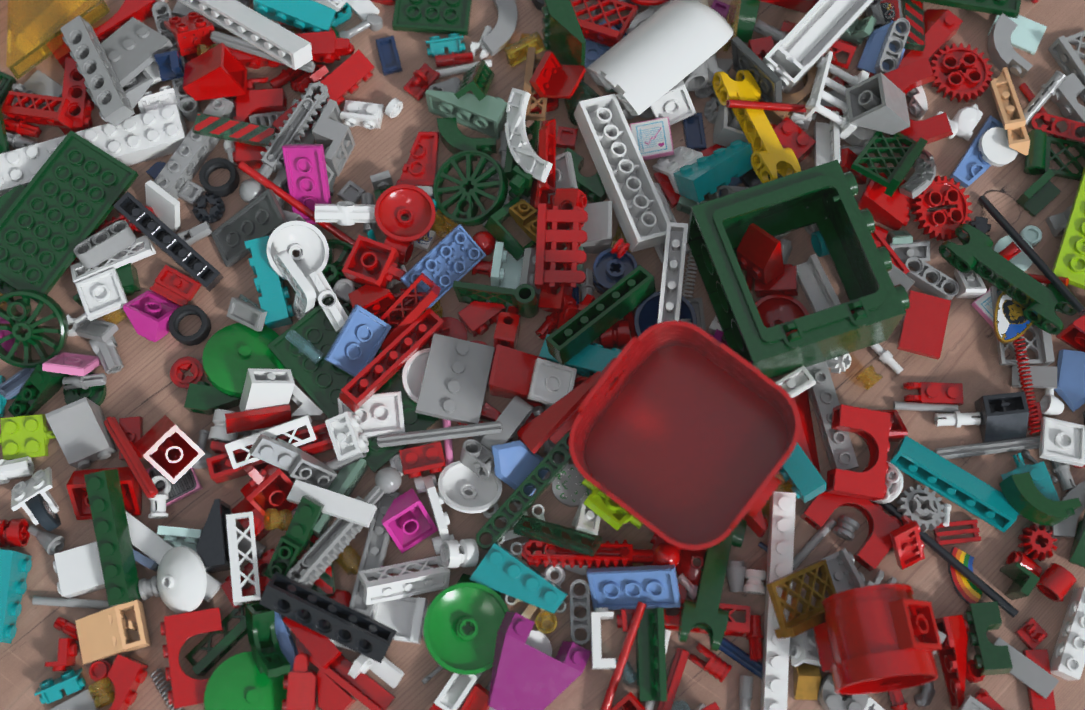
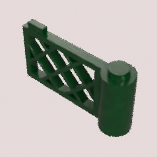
[1024,129,1085,181]
[453,281,539,318]

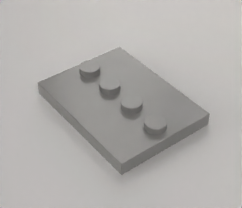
[76,17,173,88]
[415,333,495,425]

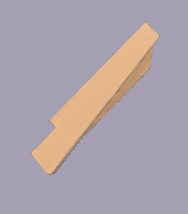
[990,67,1030,155]

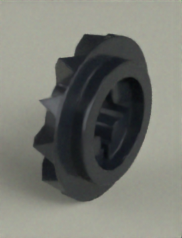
[192,192,225,224]

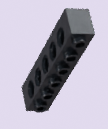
[113,191,224,292]
[259,572,397,663]

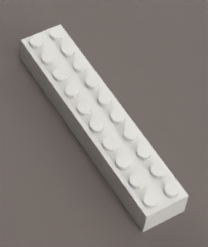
[0,104,188,197]

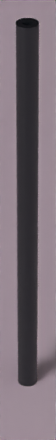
[978,195,1085,315]
[879,502,1019,618]

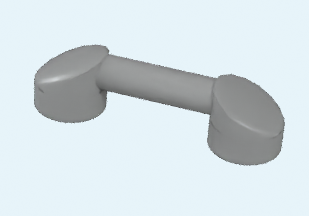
[339,14,383,43]

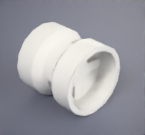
[743,569,767,595]

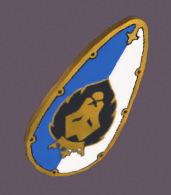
[993,292,1032,343]

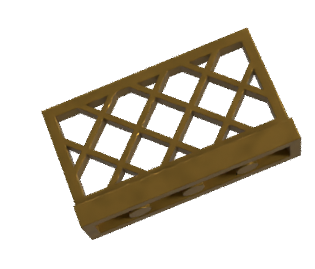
[766,559,836,639]

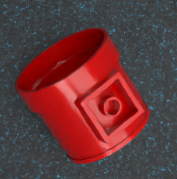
[813,584,942,695]

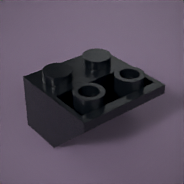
[974,391,1029,443]

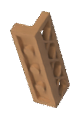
[523,47,548,121]

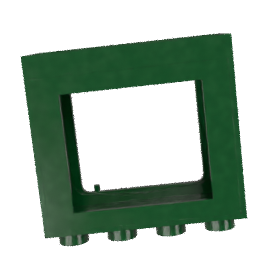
[687,159,910,379]

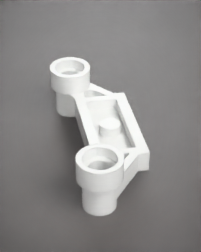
[413,474,455,555]

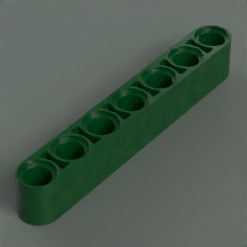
[476,432,572,550]

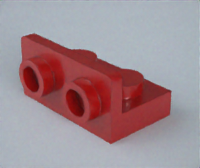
[399,441,446,479]
[890,515,925,570]

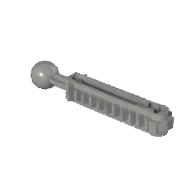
[239,81,330,203]
[286,467,402,588]

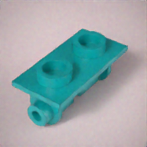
[426,33,465,57]
[34,668,86,704]

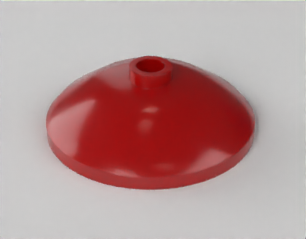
[374,184,436,242]
[755,294,809,337]

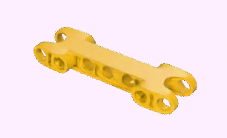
[712,70,801,183]

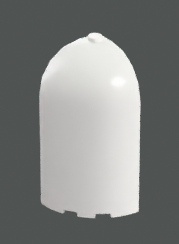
[586,0,733,116]

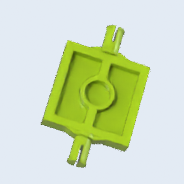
[0,414,56,460]
[581,478,643,531]

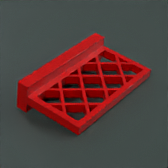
[570,0,639,47]

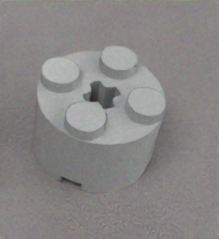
[818,673,868,710]

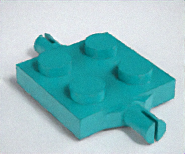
[1001,453,1060,525]

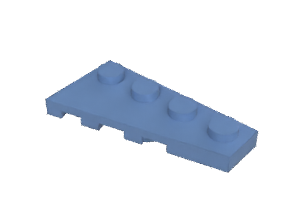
[950,116,1004,189]

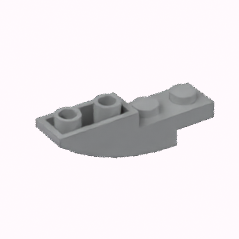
[249,434,337,489]

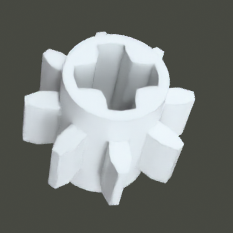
[826,353,851,374]

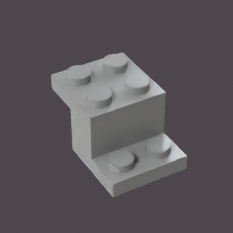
[312,99,356,177]

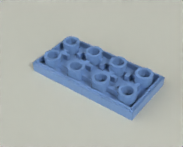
[400,224,486,309]

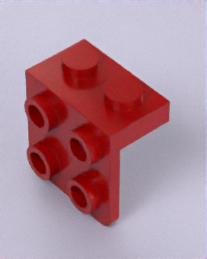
[529,51,586,99]

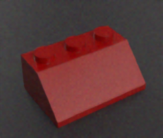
[66,466,142,520]

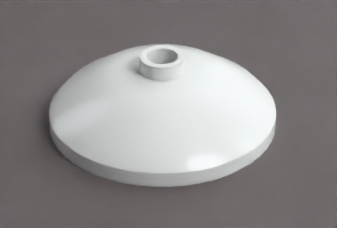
[266,221,329,280]
[402,348,430,403]
[438,461,502,513]
[157,546,207,614]

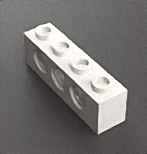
[1050,587,1085,681]

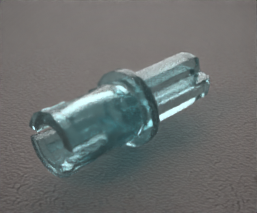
[285,329,325,364]

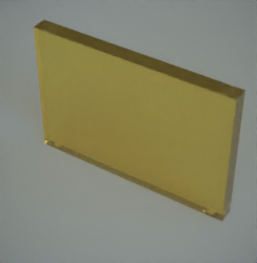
[723,0,741,52]

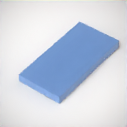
[586,565,681,610]

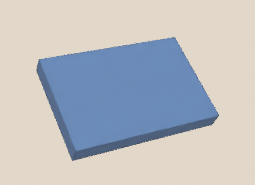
[324,305,392,377]

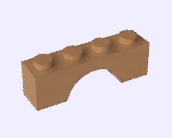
[763,63,833,125]

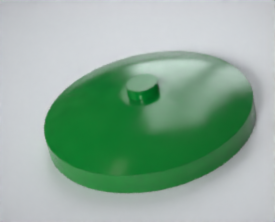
[202,323,287,397]
[422,582,510,675]
[203,651,288,710]

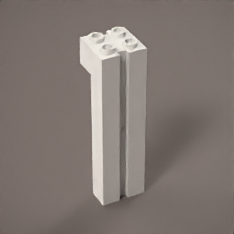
[763,0,874,94]

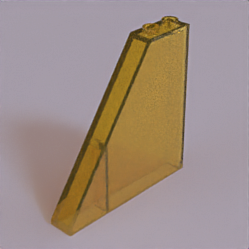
[6,0,110,79]

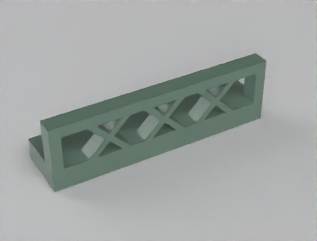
[313,458,368,538]

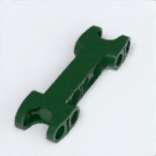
[939,223,1077,335]
[678,518,747,652]

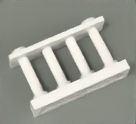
[805,51,869,140]

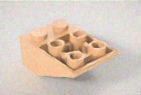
[75,600,151,664]

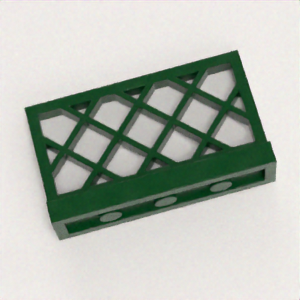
[851,131,928,197]

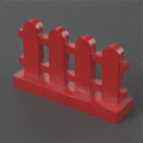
[534,203,588,289]

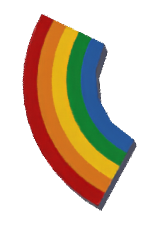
[948,547,983,604]

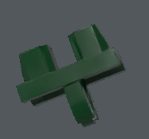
[509,165,535,199]

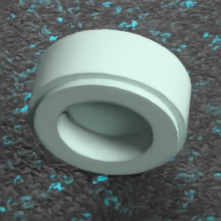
[1020,225,1042,246]

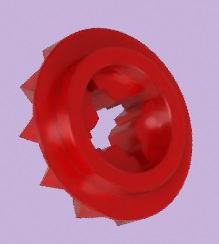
[170,356,204,389]

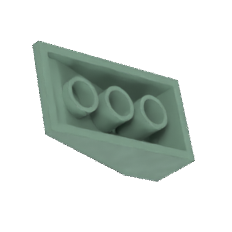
[425,90,507,140]

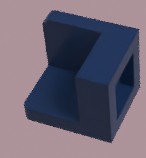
[154,50,184,81]

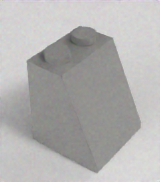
[845,72,910,135]
[564,201,612,254]
[45,397,117,469]

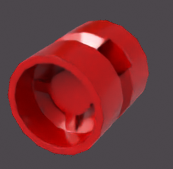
[599,320,630,349]
[0,518,30,548]

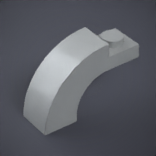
[988,13,1033,79]

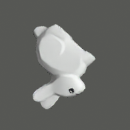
[936,104,983,141]

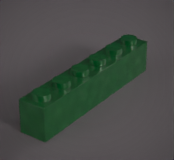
[545,265,656,365]
[84,469,141,606]

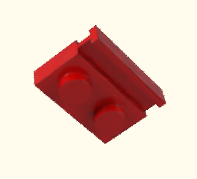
[149,265,201,307]

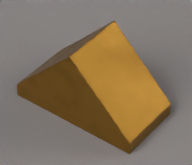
[793,663,821,700]

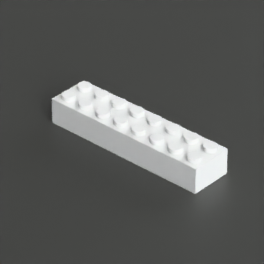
[574,94,670,252]

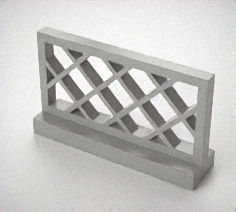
[1048,31,1085,103]
[990,283,1055,366]

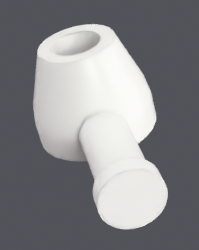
[1040,388,1064,415]

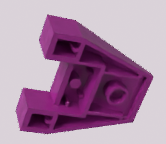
[488,612,591,710]

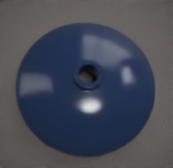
[634,291,697,337]

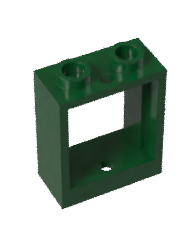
[484,197,536,261]

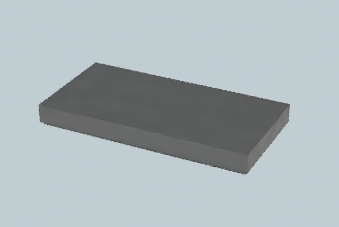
[731,37,782,112]
[211,189,288,267]

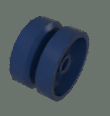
[592,248,638,295]

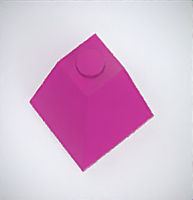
[123,290,179,342]
[381,488,438,553]

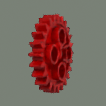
[930,43,993,103]
[910,176,973,241]

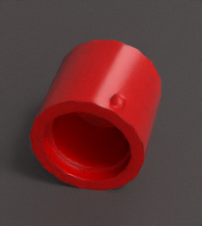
[384,237,414,265]
[1036,563,1076,602]

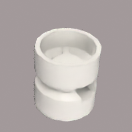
[208,409,238,443]
[440,538,479,569]

